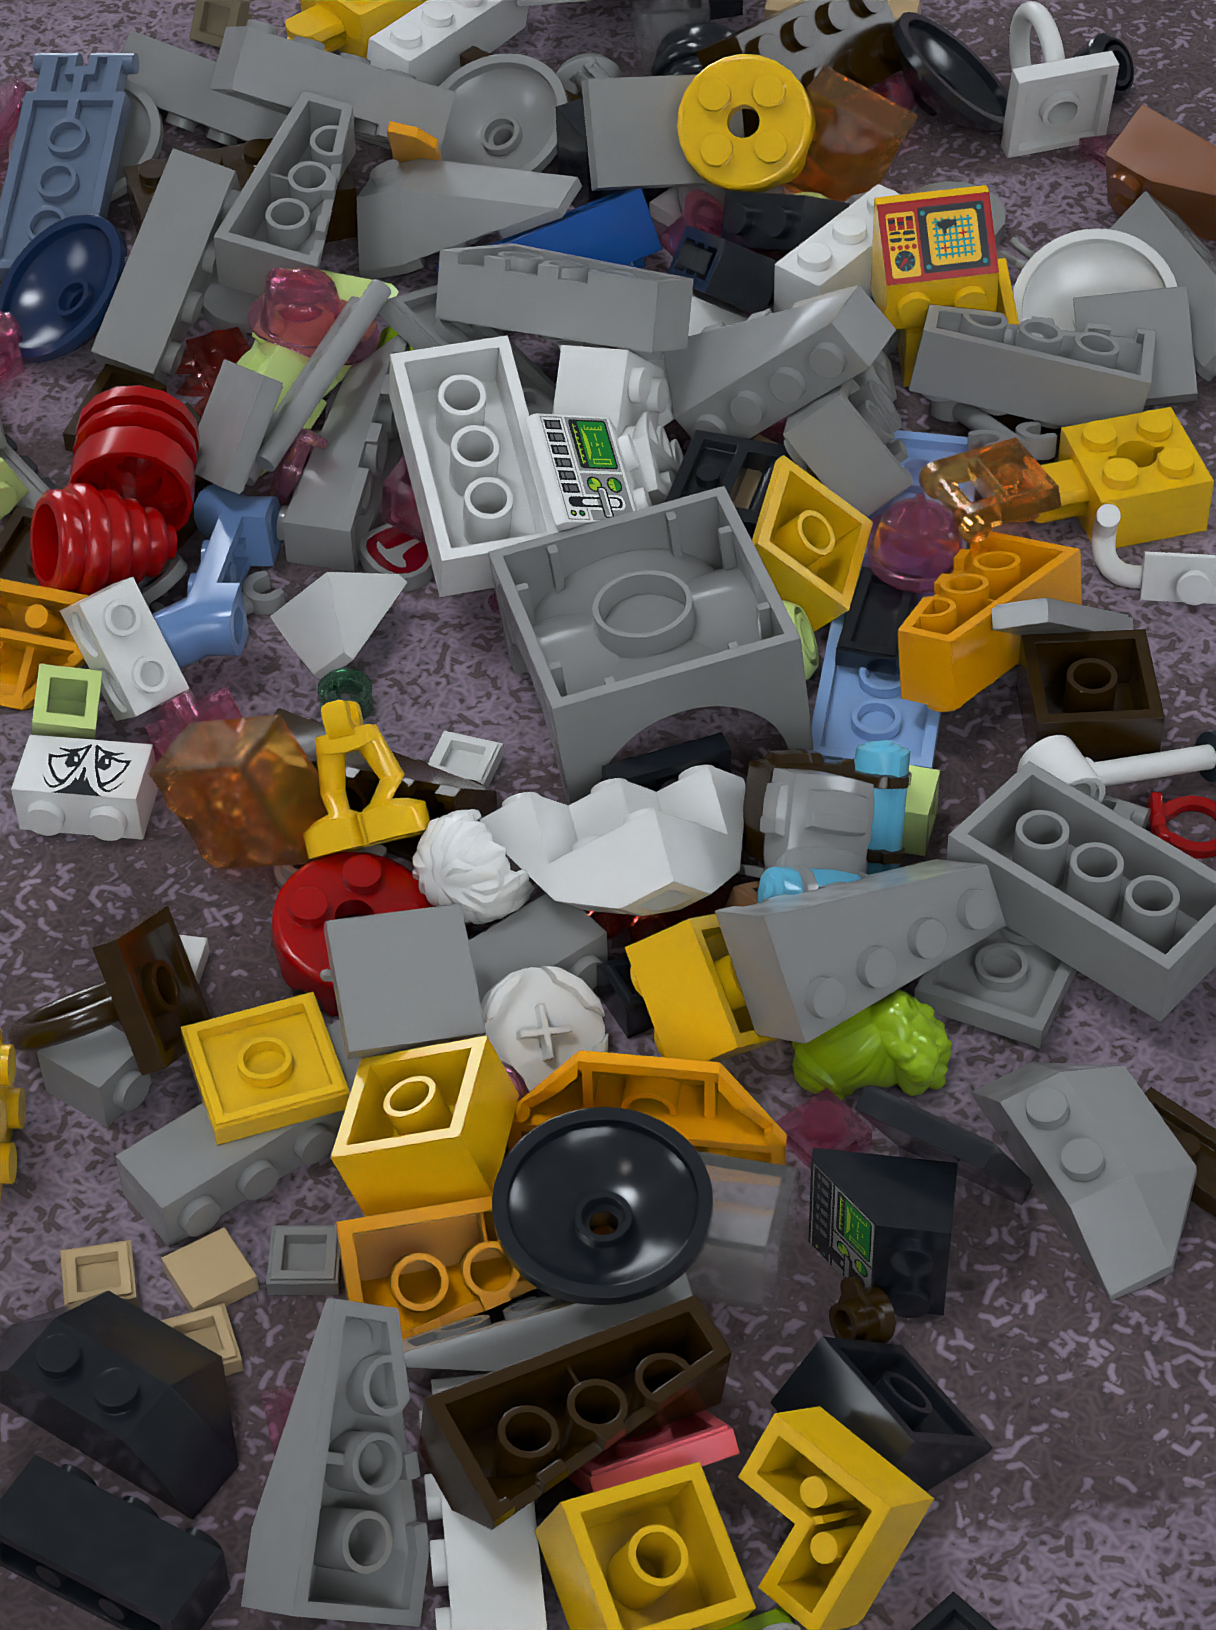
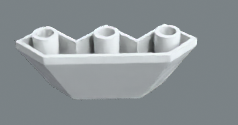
[479,765,746,916]

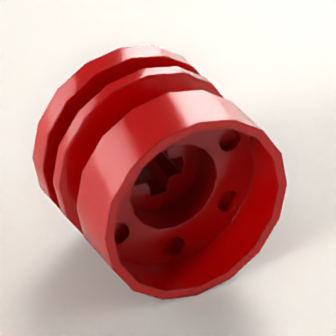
[68,385,200,532]

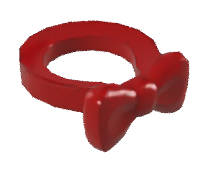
[1147,792,1216,859]

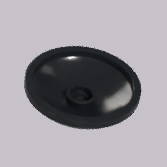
[893,12,1008,132]
[492,1107,713,1305]

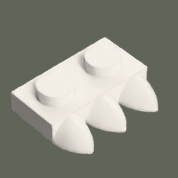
[632,412,684,506]

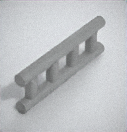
[246,279,391,486]

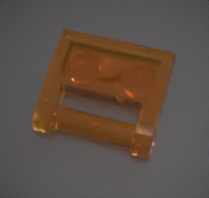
[919,437,1061,543]

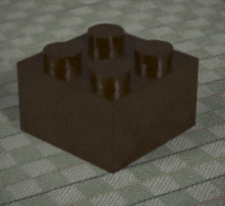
[1016,629,1165,762]

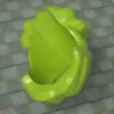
[792,989,952,1101]

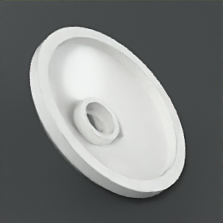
[1013,228,1177,331]

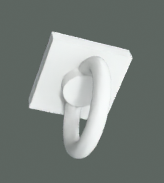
[1000,1,1119,158]

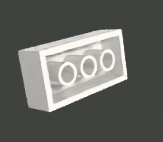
[389,335,559,597]

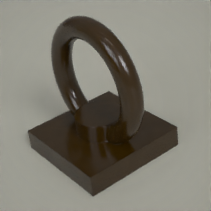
[7,906,211,1076]

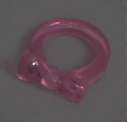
[269,428,328,503]

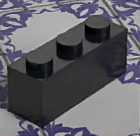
[0,1455,231,1630]

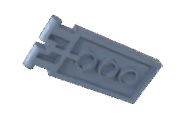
[0,53,139,280]

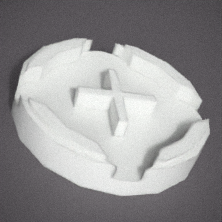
[481,966,608,1099]

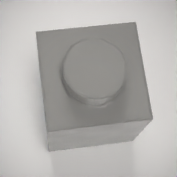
[37,1025,152,1128]

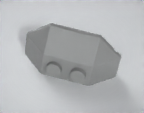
[972,1062,1197,1301]

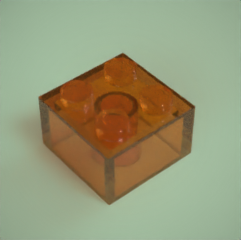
[780,65,918,202]
[148,714,328,869]

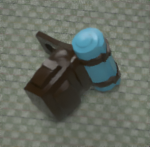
[743,739,912,875]

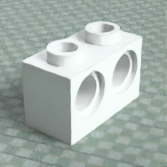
[60,577,190,721]

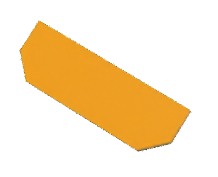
[387,121,442,163]

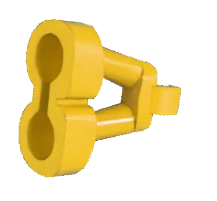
[303,700,430,860]

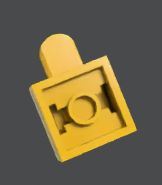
[285,0,427,59]
[1021,407,1214,548]

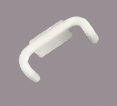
[1091,504,1216,605]

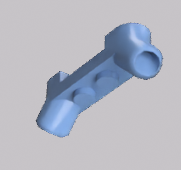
[152,483,282,669]

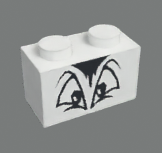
[11,735,160,841]

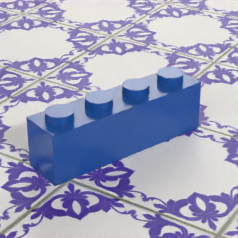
[435,188,662,274]

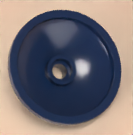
[0,214,128,363]

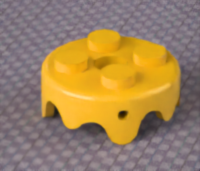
[677,54,816,193]

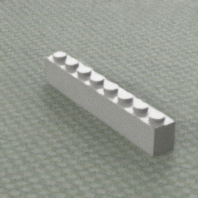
[115,893,608,1247]

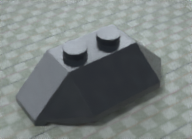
[0,1290,239,1520]

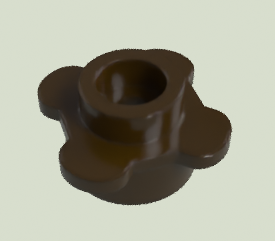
[829,1276,896,1343]

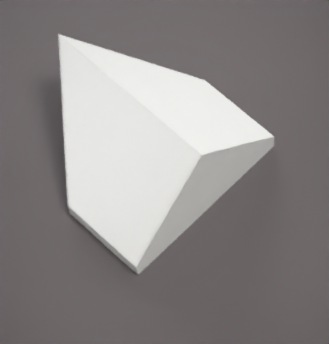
[270,572,407,680]

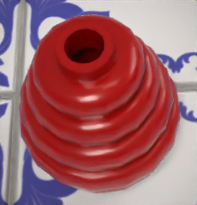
[30,483,177,596]

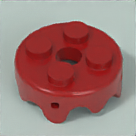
[271,852,434,1016]

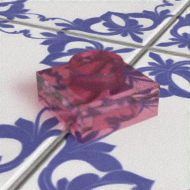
[775,1088,872,1170]

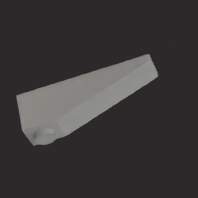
[357,158,582,280]

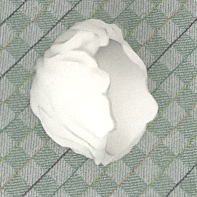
[412,809,535,924]

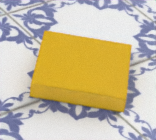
[181,992,350,1145]

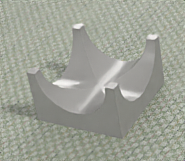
[488,486,814,806]

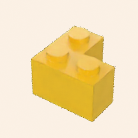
[738,1406,935,1630]

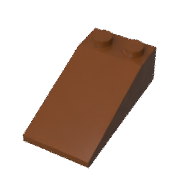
[1105,104,1216,241]

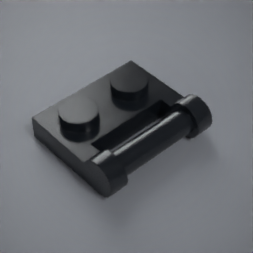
[665,429,796,540]

